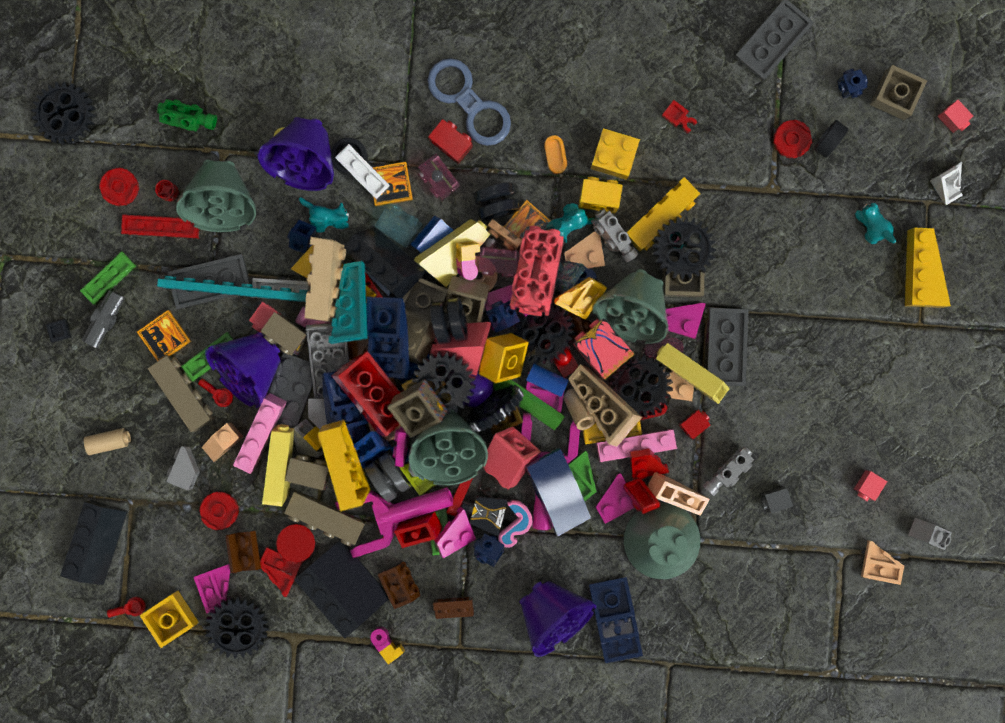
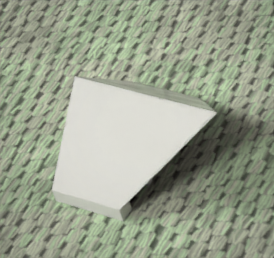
[930,162,962,205]

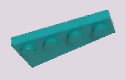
[328,261,367,344]

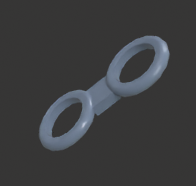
[427,58,511,146]

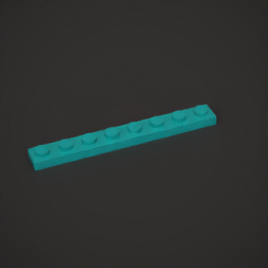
[157,276,310,302]

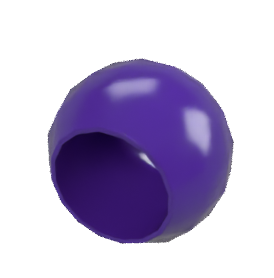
[457,371,494,408]

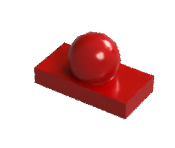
[545,343,579,378]
[623,479,660,514]

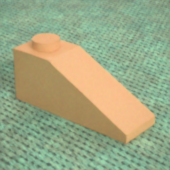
[647,472,710,516]

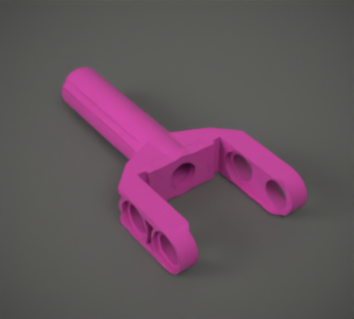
[521,412,580,530]
[335,487,453,558]

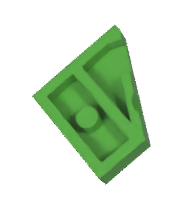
[568,451,597,501]

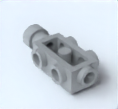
[591,208,638,262]
[703,446,754,497]

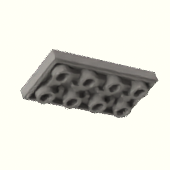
[306,323,350,399]

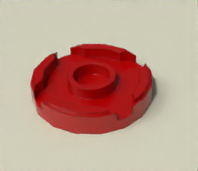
[773,120,812,158]
[99,168,139,206]
[200,492,239,530]
[276,524,315,564]

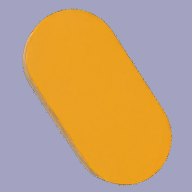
[544,135,567,174]

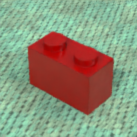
[428,119,473,164]
[394,512,442,548]

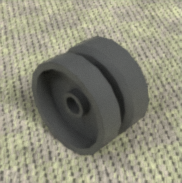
[365,452,411,502]

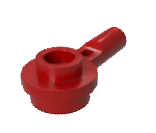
[198,378,233,407]
[107,597,146,618]

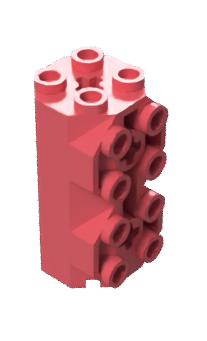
[510,226,564,316]

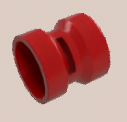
[155,180,179,202]

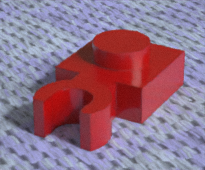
[662,100,697,133]

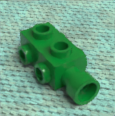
[157,99,217,132]

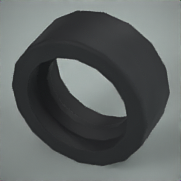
[814,120,849,158]
[331,138,368,176]

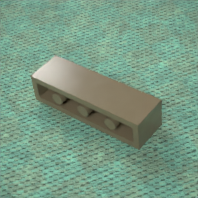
[148,356,214,432]
[284,491,366,546]

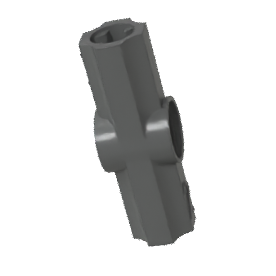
[82,290,125,348]

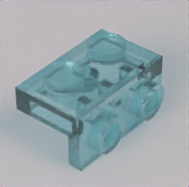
[375,204,423,248]
[554,260,586,292]

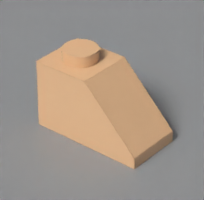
[202,423,243,462]

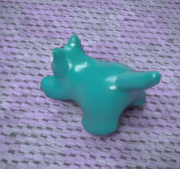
[299,197,349,233]
[546,203,594,243]
[855,203,896,244]

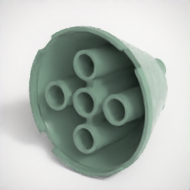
[176,160,256,232]
[593,269,668,344]
[409,410,488,486]
[624,502,700,579]

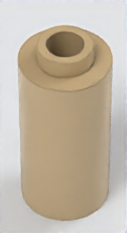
[563,389,595,430]
[84,428,131,455]

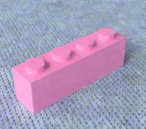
[233,393,287,474]
[596,429,677,462]

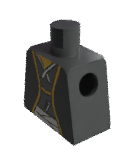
[462,496,508,536]

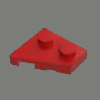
[630,448,669,479]
[260,547,303,597]

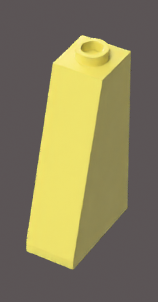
[414,219,491,288]
[656,343,729,404]
[262,424,294,506]

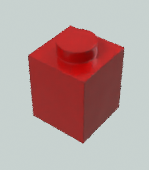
[678,410,711,440]

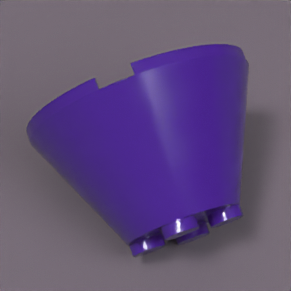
[258,117,334,191]
[205,332,281,408]
[519,581,596,657]

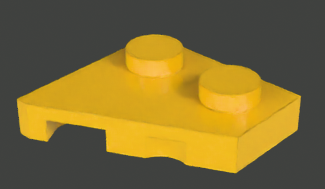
[554,277,607,320]

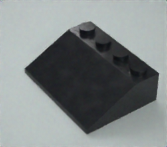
[294,539,389,639]

